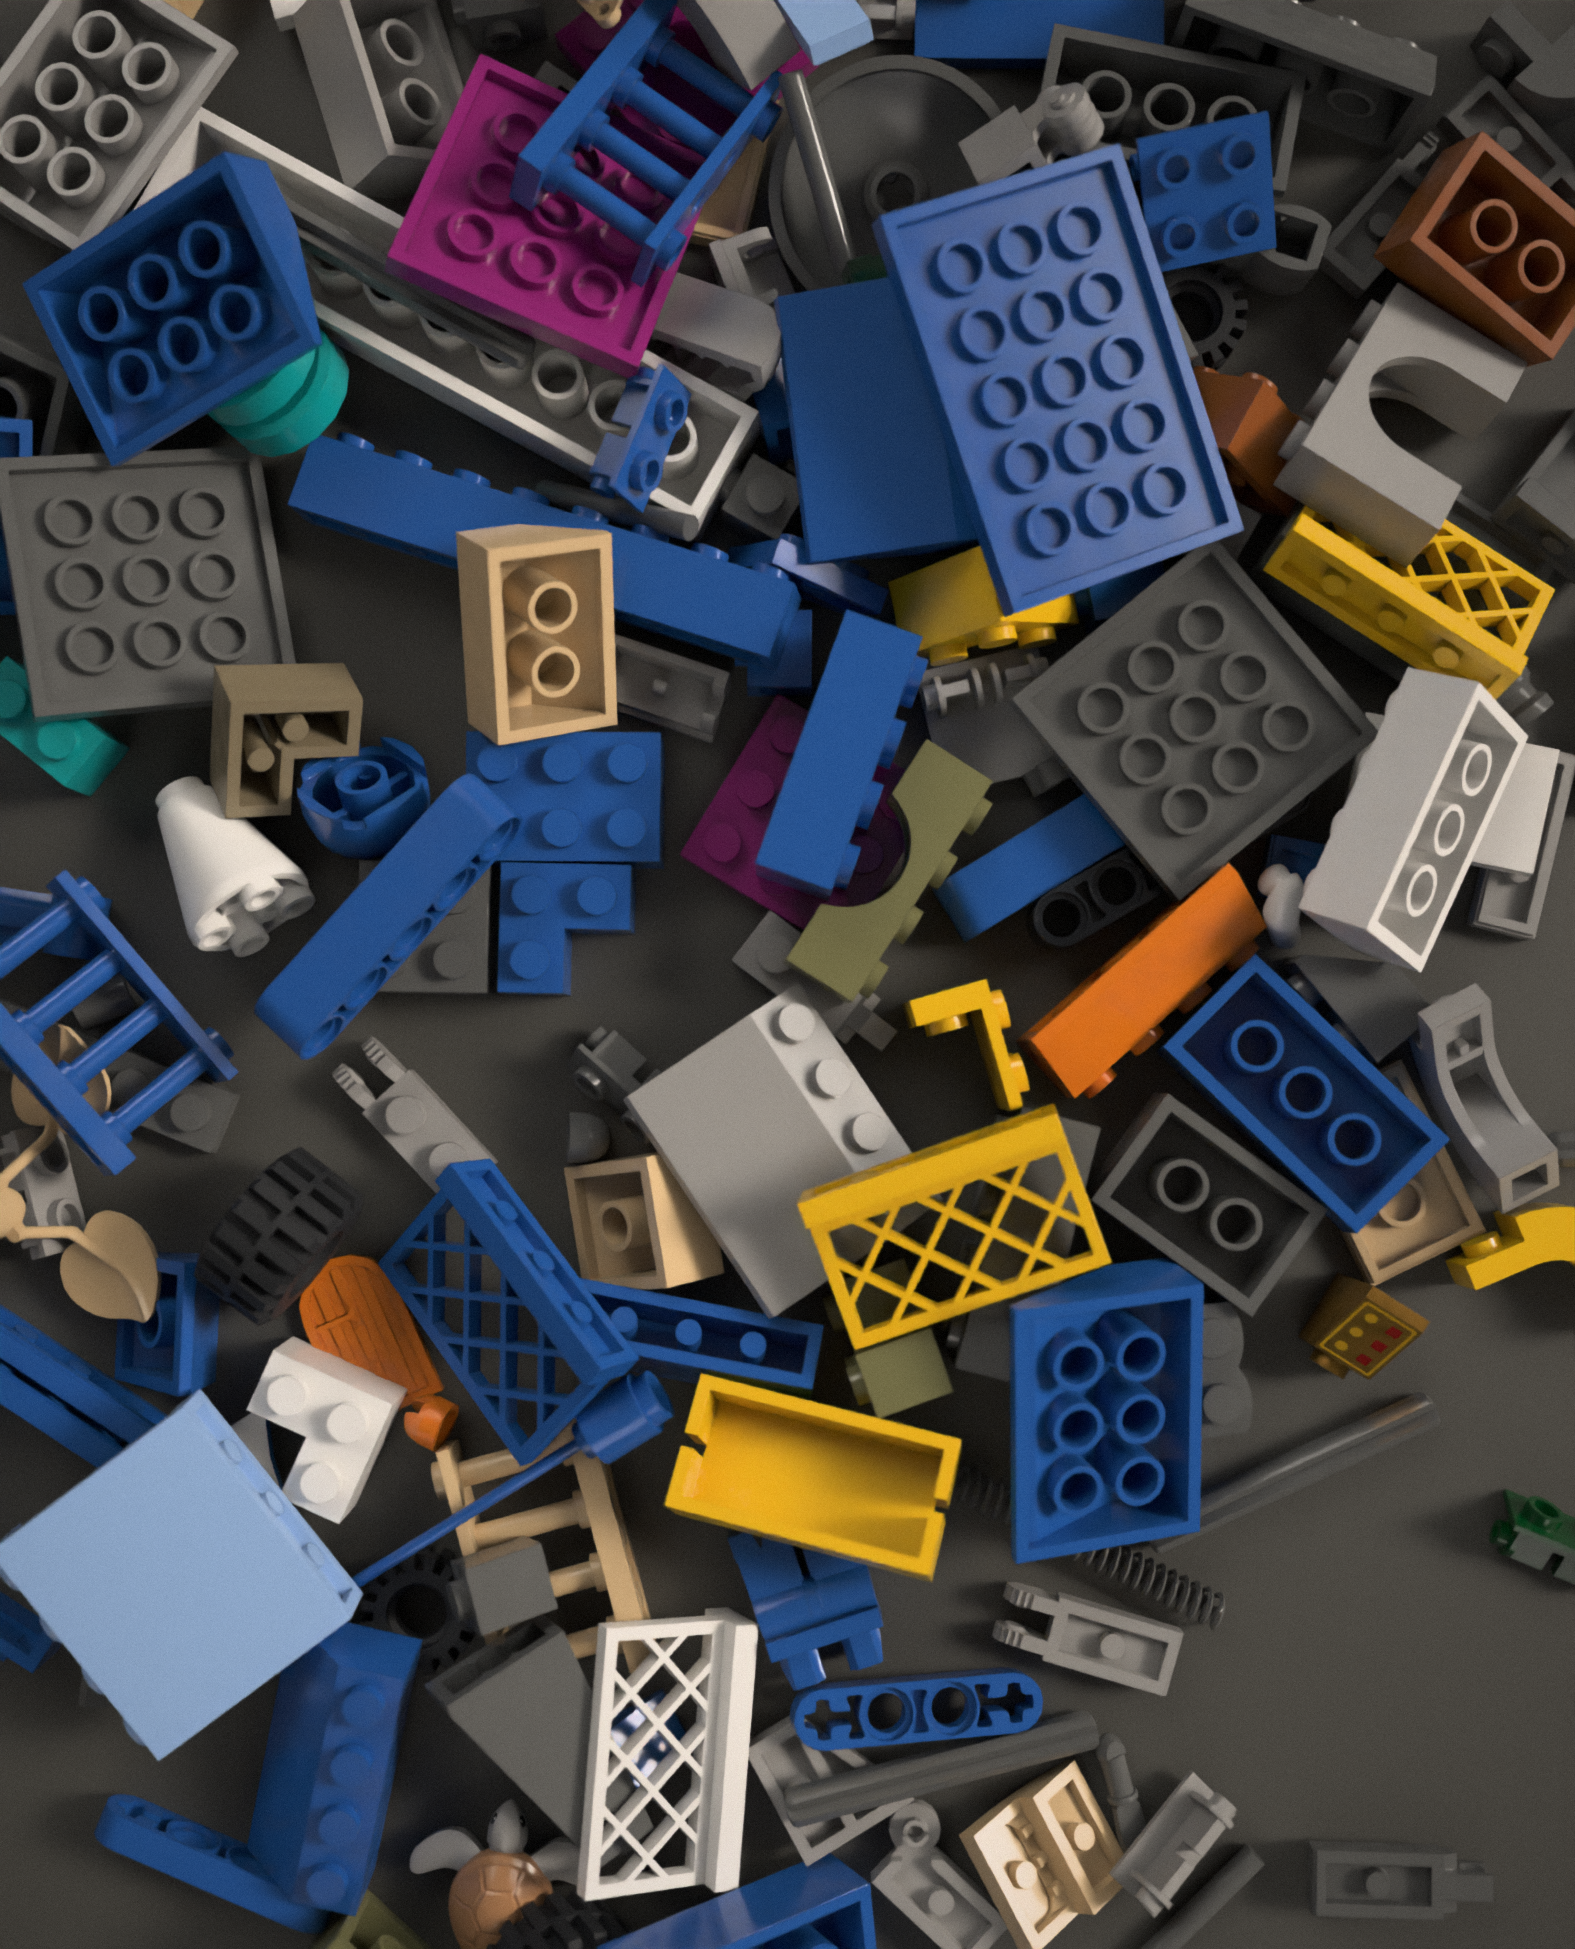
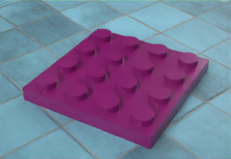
[385,53,706,379]

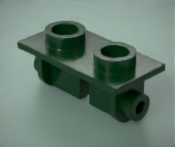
[1489,1489,1575,1585]

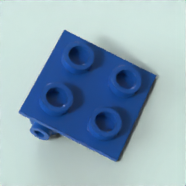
[1129,111,1277,272]

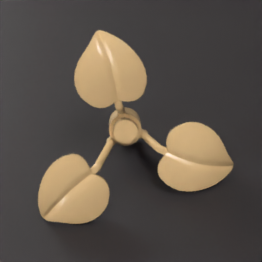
[0,1024,162,1323]

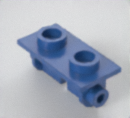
[588,364,692,513]

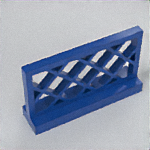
[378,1158,640,1466]

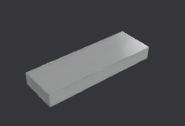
[1466,743,1575,941]

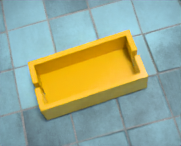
[664,1373,962,1583]

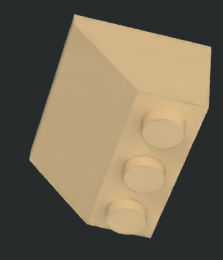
[456,524,618,746]

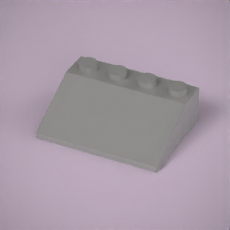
[0,0,239,252]
[623,983,943,1319]

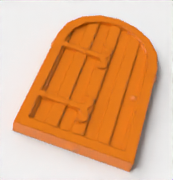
[299,1254,444,1412]

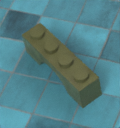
[783,739,993,1004]

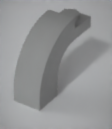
[677,0,801,90]
[1409,983,1560,1214]

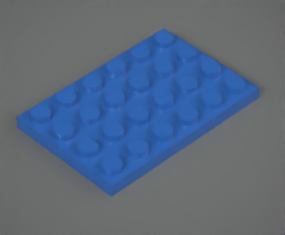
[871,143,1245,617]

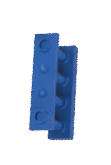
[509,0,783,288]
[0,869,239,1176]

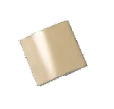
[959,1760,1124,1949]

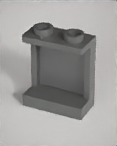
[1490,408,1575,585]

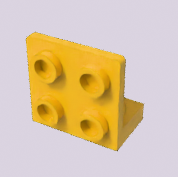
[902,979,1029,1111]

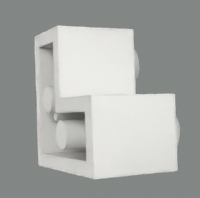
[247,1336,408,1524]

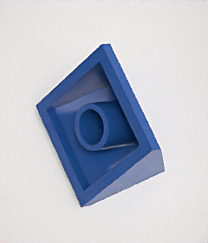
[114,1252,220,1397]

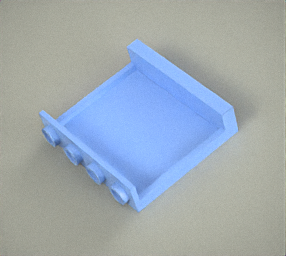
[0,1389,363,1761]

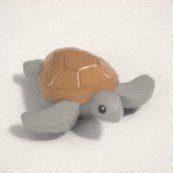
[409,1799,601,1949]

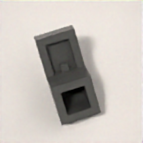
[1469,0,1575,127]

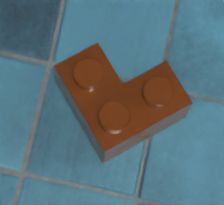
[1193,366,1306,517]

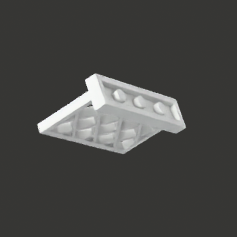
[577,1607,759,1901]

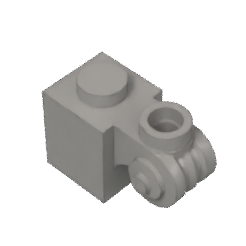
[958,83,1104,186]

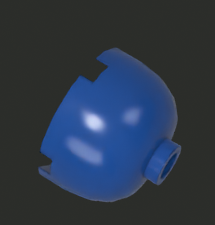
[297,737,430,860]

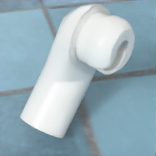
[1257,864,1304,949]

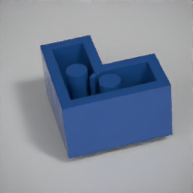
[497,862,636,996]

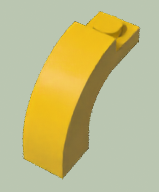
[1445,1202,1575,1290]

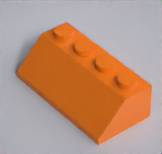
[1016,863,1267,1099]

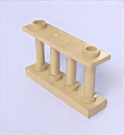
[431,1417,658,1673]

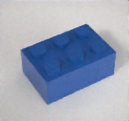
[466,731,665,869]

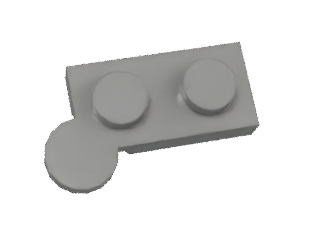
[870,1799,1007,1949]

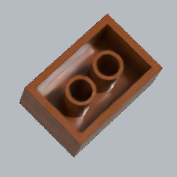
[1373,130,1575,367]

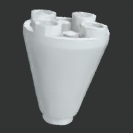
[155,776,315,957]

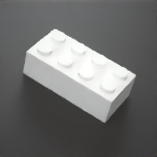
[1298,667,1528,973]

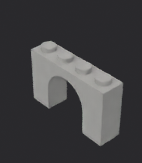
[1273,282,1528,568]

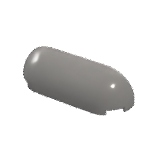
[646,272,781,402]

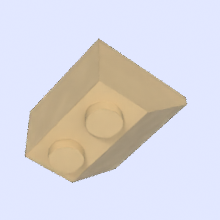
[564,1152,725,1290]

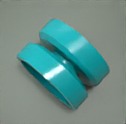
[208,328,349,457]

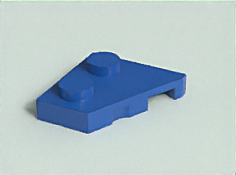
[728,534,888,616]

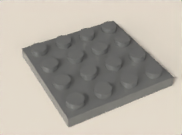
[0,447,296,723]
[1009,540,1378,903]

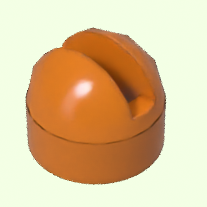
[403,1394,459,1452]

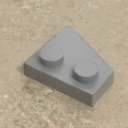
[748,1715,914,1867]

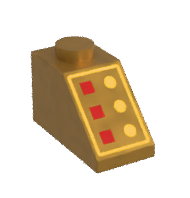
[1298,1272,1430,1380]

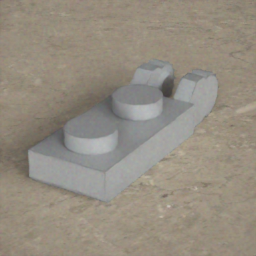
[332,1036,498,1194]
[992,1581,1184,1696]

